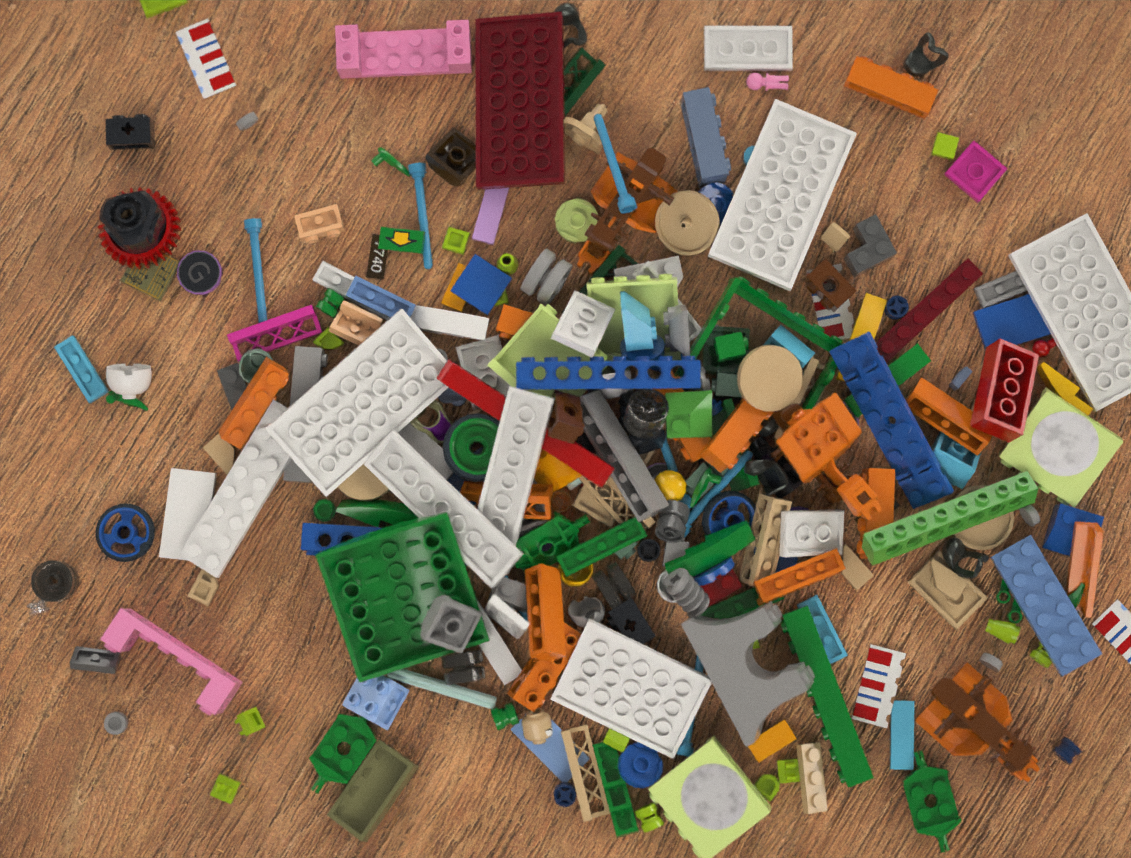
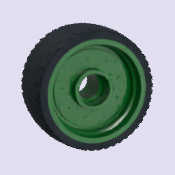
[443,414,500,482]

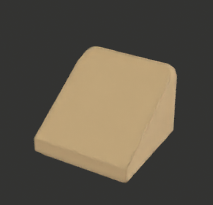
[821,222,850,252]

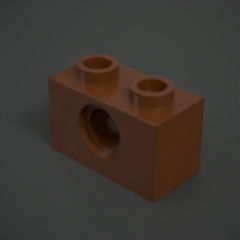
[803,259,857,312]
[547,389,585,444]

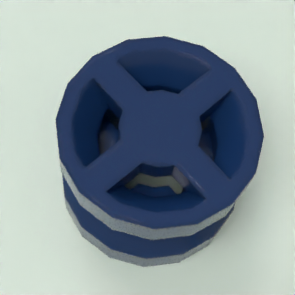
[884,296,909,320]
[1052,737,1082,765]
[554,782,576,807]

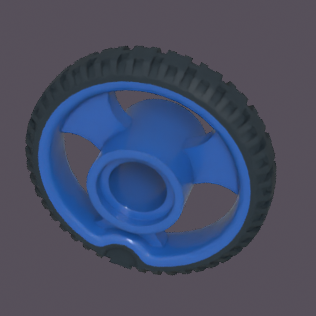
[702,491,756,536]
[96,503,155,562]

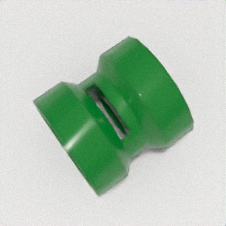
[316,288,346,318]
[491,702,519,731]

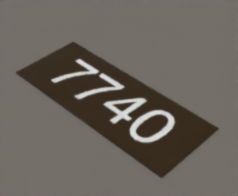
[366,234,388,279]

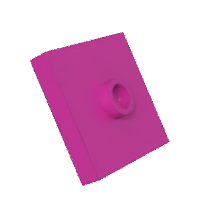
[944,140,1007,203]

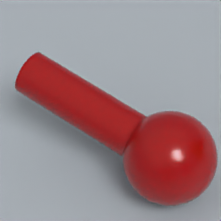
[1032,338,1057,358]

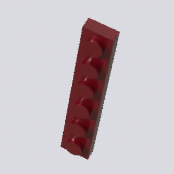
[876,258,983,363]

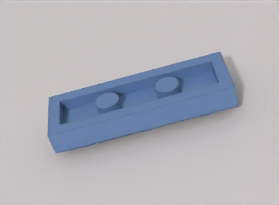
[346,276,416,318]

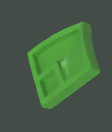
[665,390,712,439]

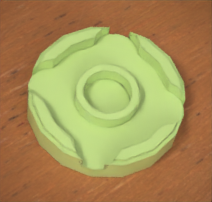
[555,198,598,243]

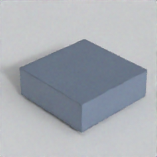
[949,366,973,391]

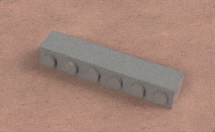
[283,346,328,484]
[580,390,669,522]

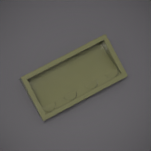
[327,739,419,842]

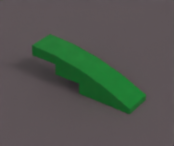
[843,343,931,418]
[336,499,418,527]
[665,520,756,577]
[593,742,639,838]

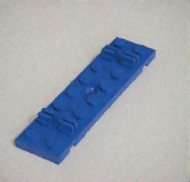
[829,331,954,509]

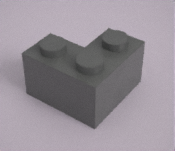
[844,214,897,278]

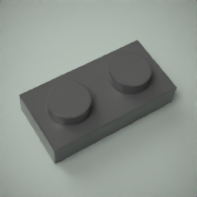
[217,363,247,410]
[69,646,121,674]

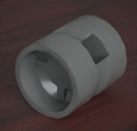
[655,500,690,543]

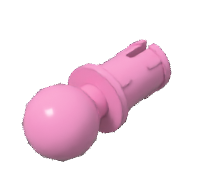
[746,73,789,91]

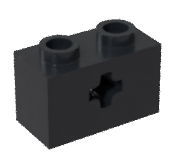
[105,114,155,150]
[607,598,656,644]

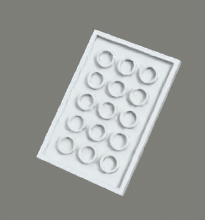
[551,619,712,759]

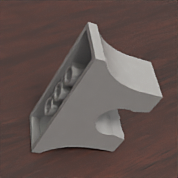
[681,601,815,747]

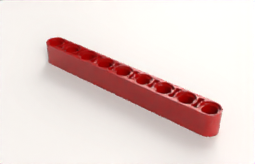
[436,359,615,488]

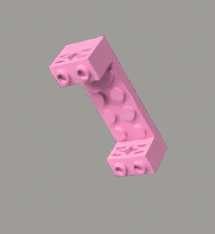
[335,20,472,79]
[100,608,243,716]

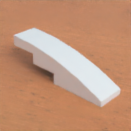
[411,305,489,341]
[476,598,522,685]

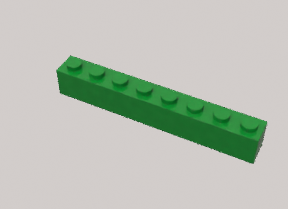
[780,605,874,788]

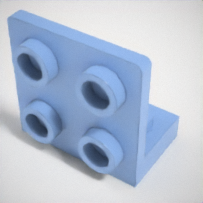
[342,675,410,730]

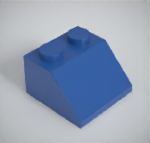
[1042,503,1104,556]

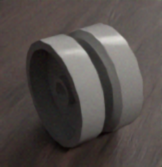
[520,248,573,306]

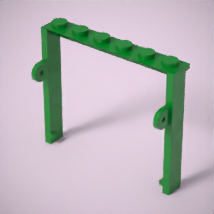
[674,276,843,409]

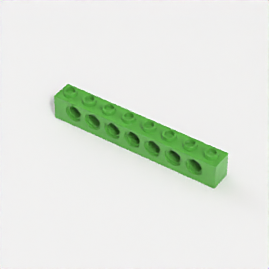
[862,471,1038,566]

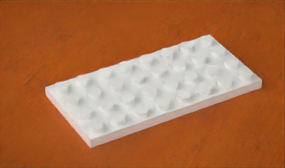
[708,99,857,291]
[1008,213,1131,412]
[265,309,448,497]

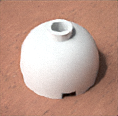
[106,363,152,399]

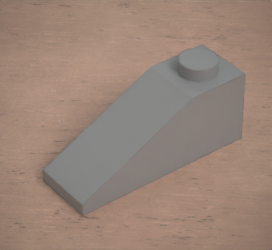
[488,577,527,613]

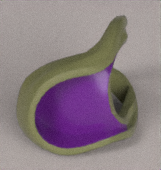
[409,400,453,443]

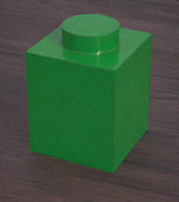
[713,332,749,362]

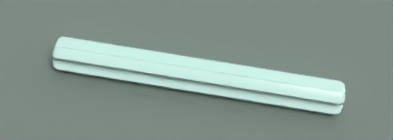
[387,669,497,709]

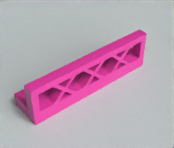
[227,305,323,362]

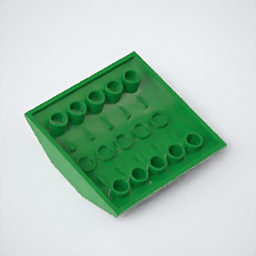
[315,512,490,683]

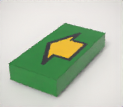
[378,227,426,254]

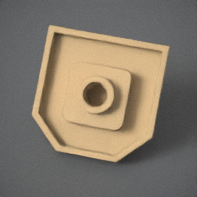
[564,104,608,155]

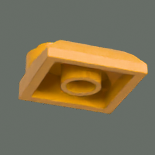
[534,449,582,493]

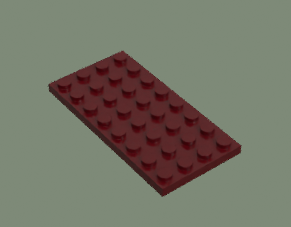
[475,12,565,190]

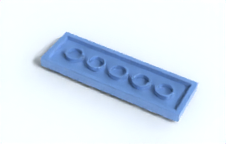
[990,535,1102,677]

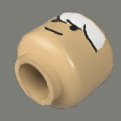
[521,709,553,744]

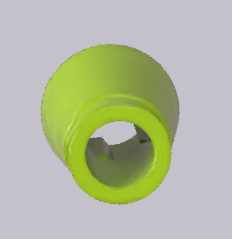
[496,253,519,276]
[985,619,1021,644]

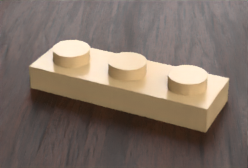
[796,742,828,814]

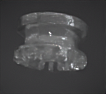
[27,599,50,616]

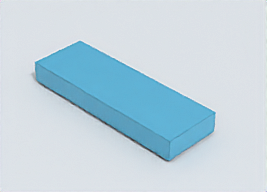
[54,335,109,404]
[797,595,848,664]
[890,700,914,770]

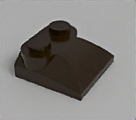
[425,127,476,186]

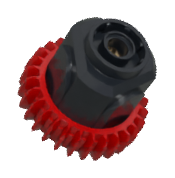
[98,187,182,269]

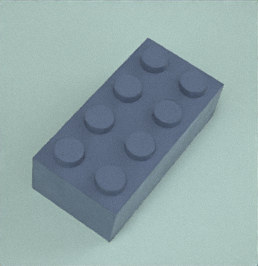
[680,87,731,188]

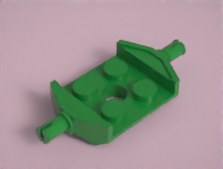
[512,511,590,571]
[309,714,377,794]
[902,750,962,852]

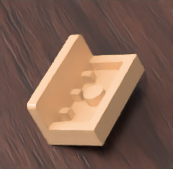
[294,204,345,244]
[329,301,383,346]

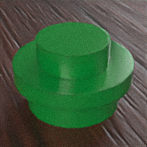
[313,499,336,522]

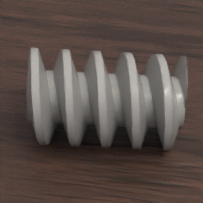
[664,568,710,618]

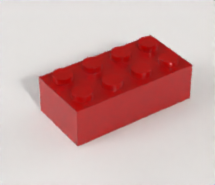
[970,338,1039,442]

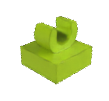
[234,707,266,736]
[776,758,800,784]
[210,773,241,804]

